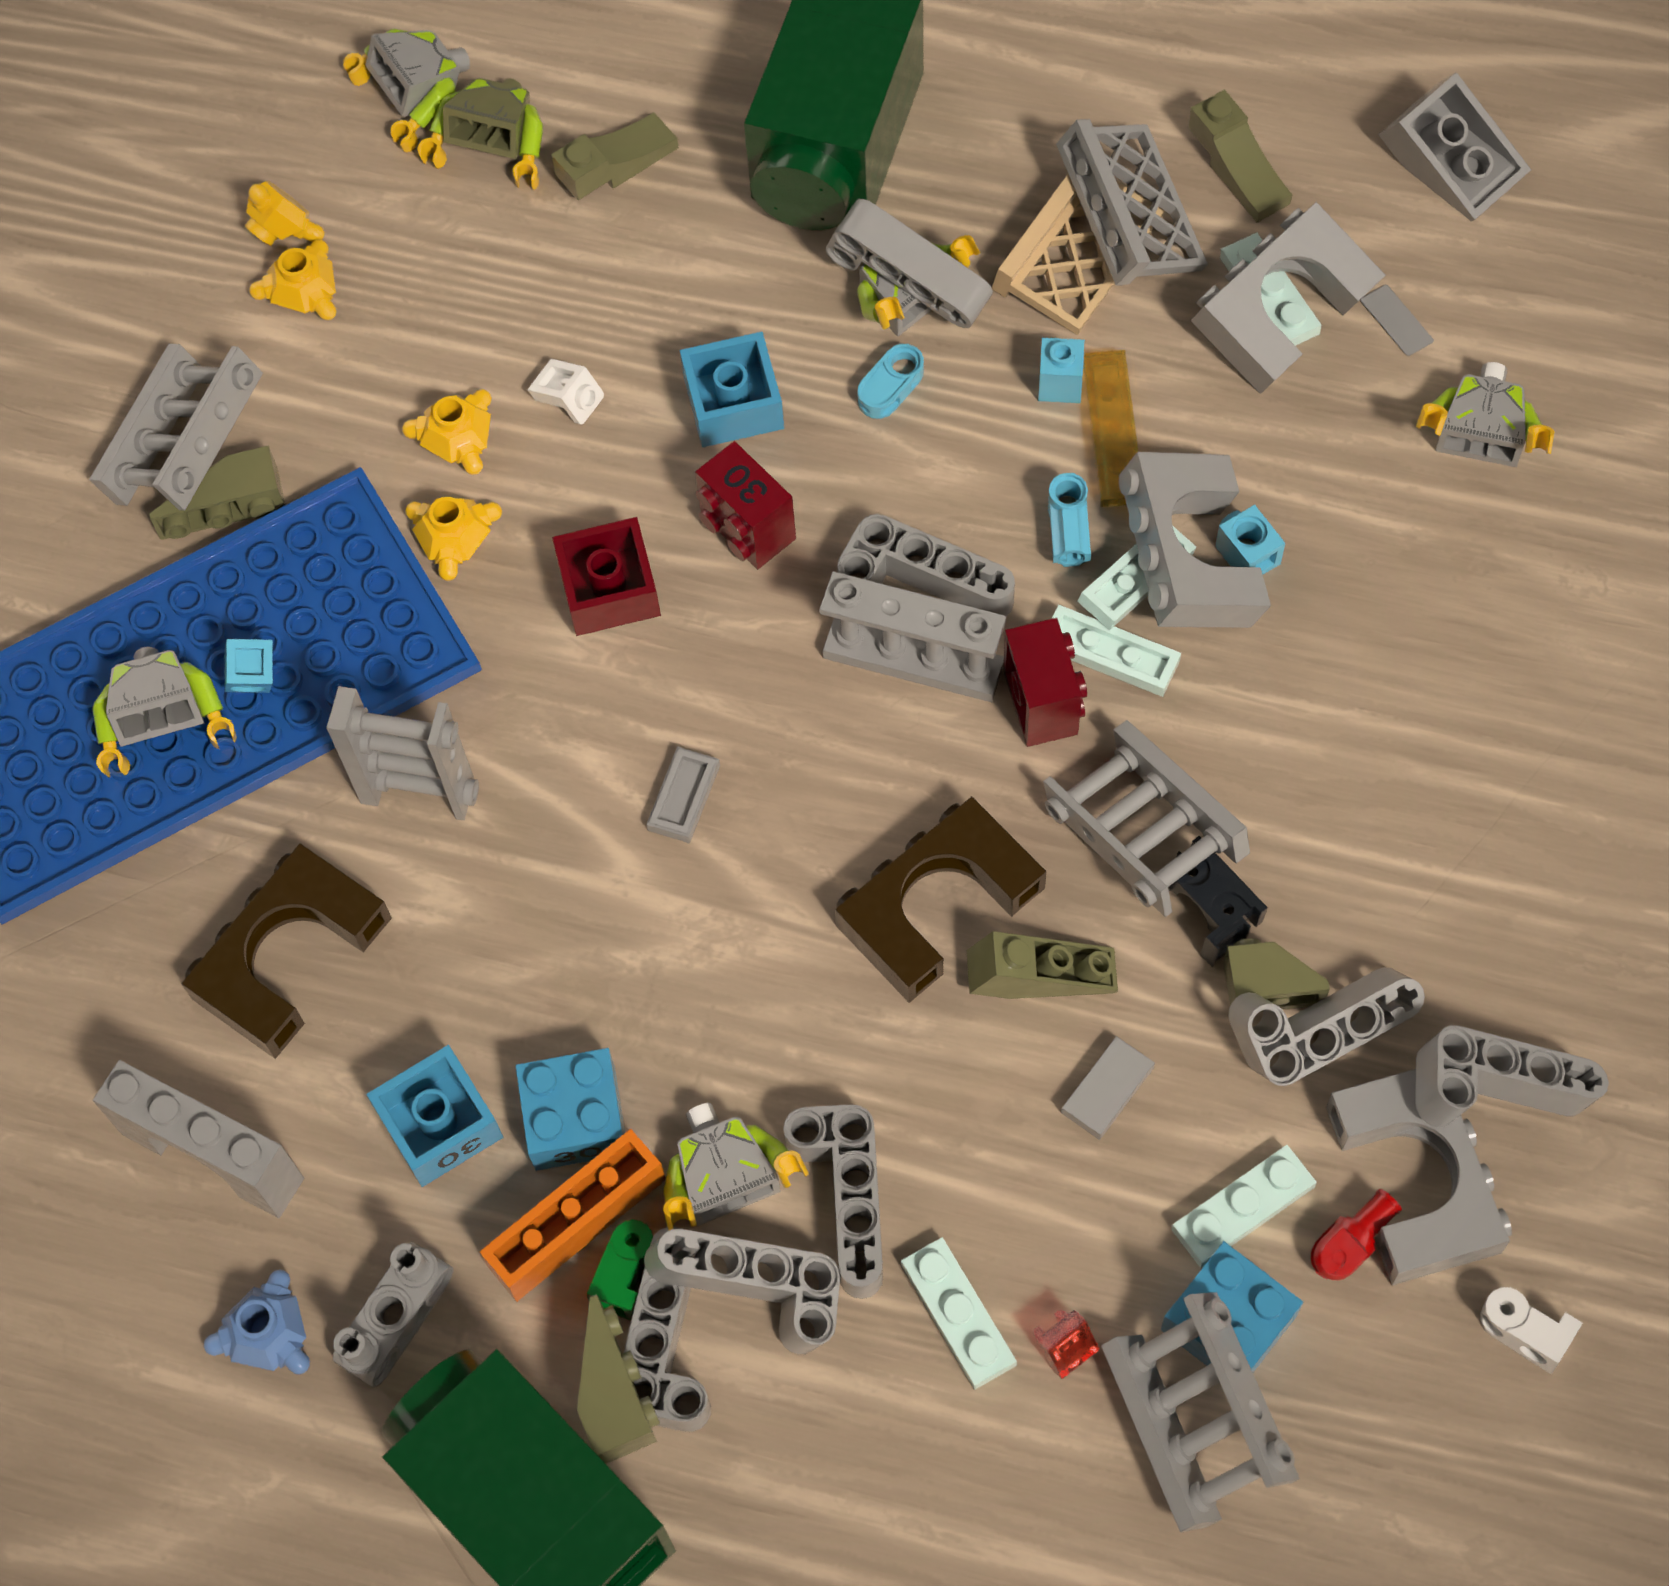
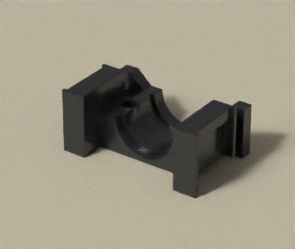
[1168,836,1268,968]

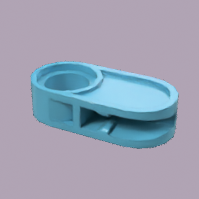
[858,344,924,419]

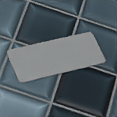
[1361,285,1434,356]

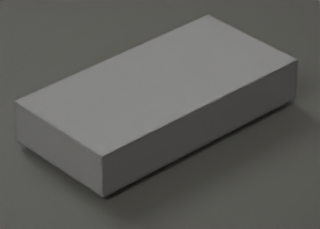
[646,747,720,843]
[1061,1036,1155,1140]

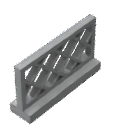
[1056,119,1208,286]

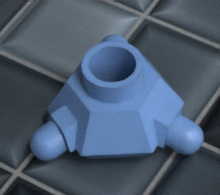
[204,1270,310,1374]

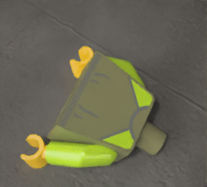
[418,78,543,190]

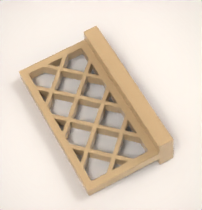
[992,174,1165,335]

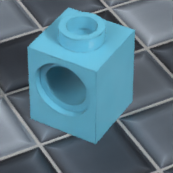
[1038,338,1085,403]
[1215,505,1286,575]
[225,639,273,693]

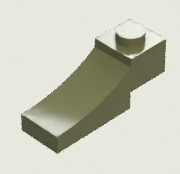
[1188,89,1292,222]
[551,112,679,200]

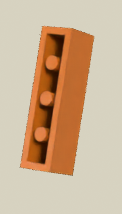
[479,1129,666,1302]

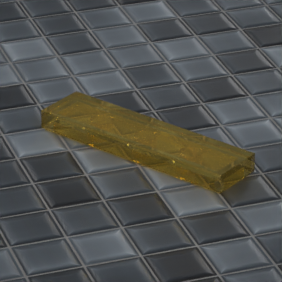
[1083,350,1139,507]

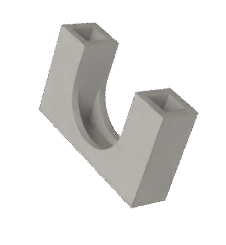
[1191,202,1386,394]
[1119,452,1271,628]
[92,1060,304,1219]
[1326,1069,1512,1285]

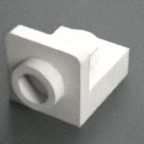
[527,359,604,425]

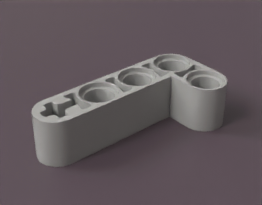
[826,199,993,329]
[837,514,1015,616]
[1228,967,1425,1086]
[1415,1025,1609,1127]
[783,1104,883,1299]
[624,1226,711,1432]
[644,1229,840,1354]

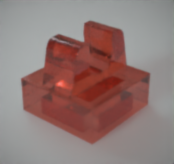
[1033,1309,1100,1379]

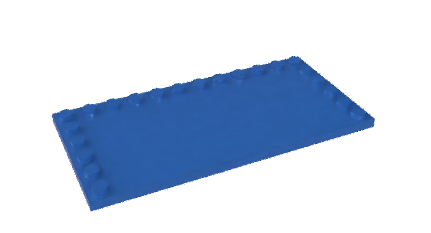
[0,467,482,925]

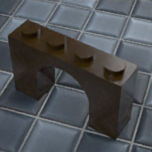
[835,796,1047,1003]
[181,843,392,1059]

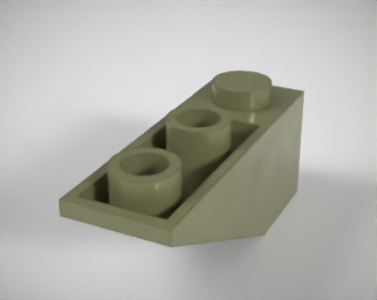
[149,445,285,540]
[966,931,1118,999]
[577,1295,660,1464]

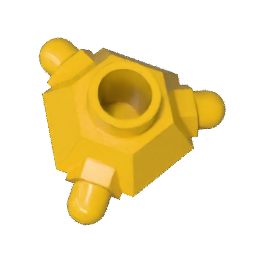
[245,181,325,246]
[249,240,337,320]
[402,389,492,475]
[405,497,502,581]

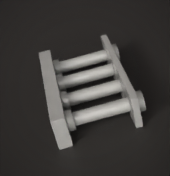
[89,344,263,511]
[819,571,1006,702]
[327,686,479,821]
[1043,720,1250,917]
[1101,1292,1300,1532]

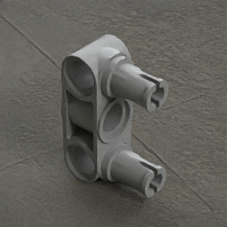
[333,1242,453,1387]

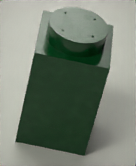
[744,0,924,230]
[382,1349,676,1586]

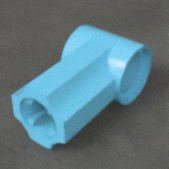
[1048,473,1091,567]

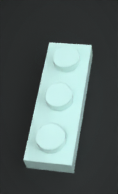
[1220,233,1322,346]
[1077,525,1197,630]
[1052,605,1181,697]
[1171,1145,1317,1268]
[901,1237,1017,1390]

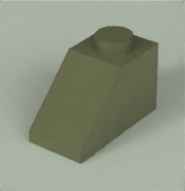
[1223,938,1330,1012]

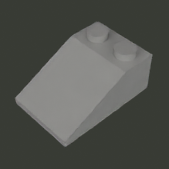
[1378,72,1531,222]

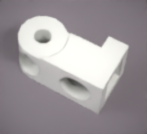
[1480,1287,1583,1374]

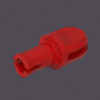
[1311,1189,1402,1281]

